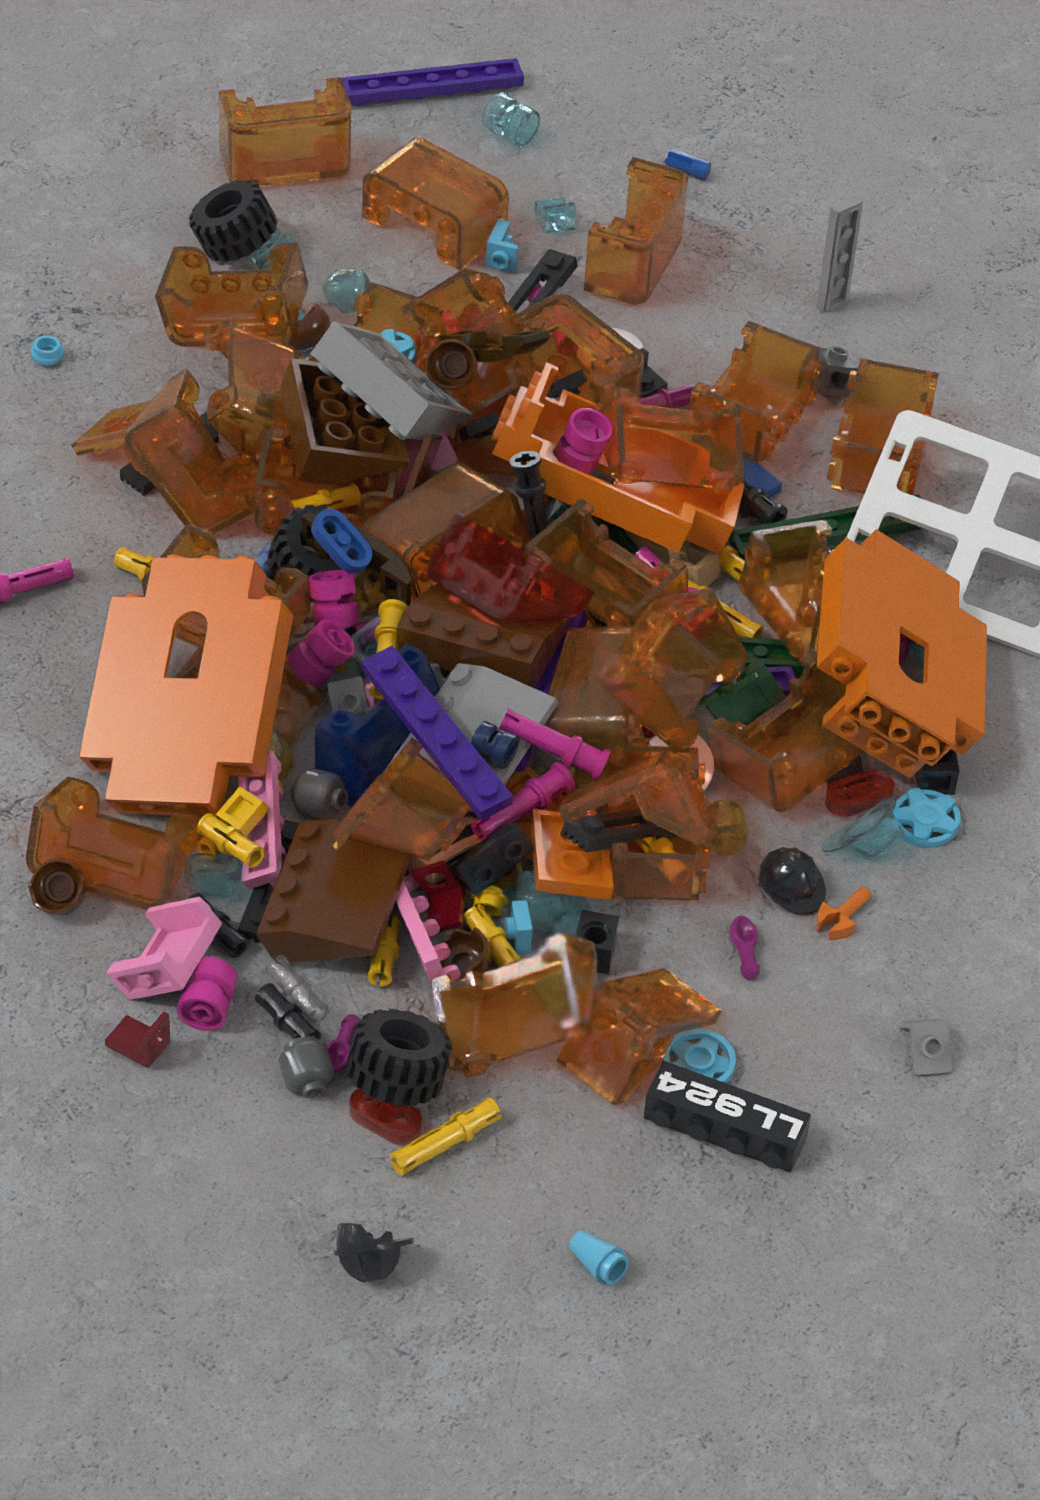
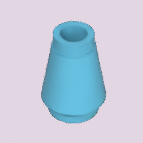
[569,1230,629,1285]

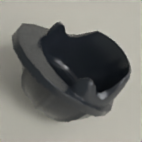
[758,847,827,914]
[334,1223,414,1282]

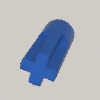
[665,149,711,180]

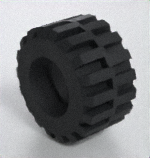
[189,180,277,262]
[268,504,353,601]
[346,1009,452,1106]

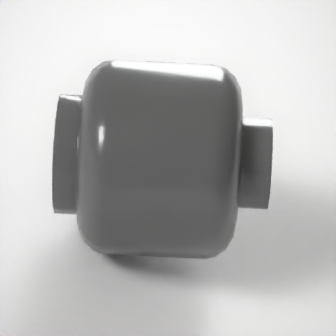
[291,768,348,820]
[278,1036,335,1098]

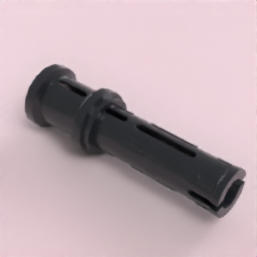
[510,451,553,554]
[708,455,788,525]

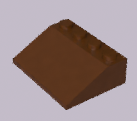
[280,358,409,484]
[397,580,572,688]
[256,819,416,964]

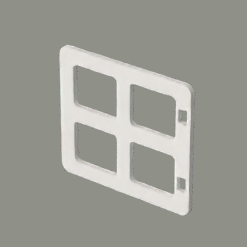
[847,410,1040,658]

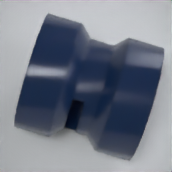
[471,720,520,769]

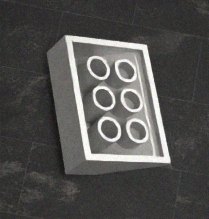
[310,321,473,440]
[384,663,559,812]

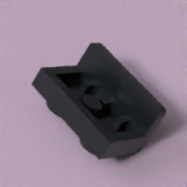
[450,822,534,896]

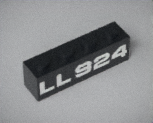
[643,1060,811,1173]

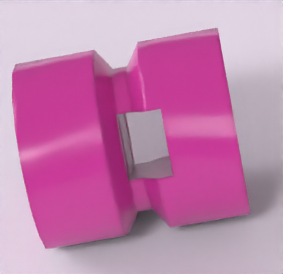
[555,408,613,474]
[308,570,360,629]
[287,619,355,687]
[177,957,238,1031]

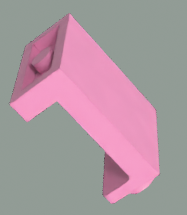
[106,897,222,1000]

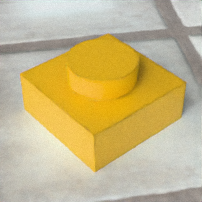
[215,786,270,837]

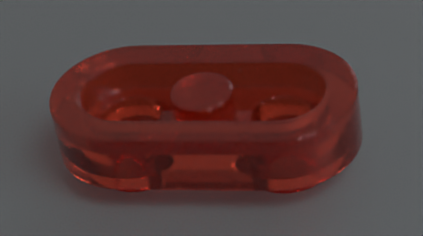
[825,769,895,817]
[349,1088,422,1145]

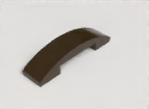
[439,330,550,363]
[302,513,412,606]

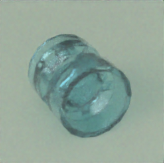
[482,92,540,147]

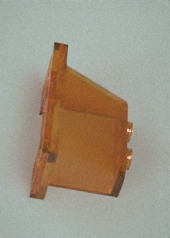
[326,738,470,861]

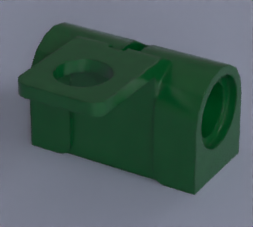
[699,660,786,739]

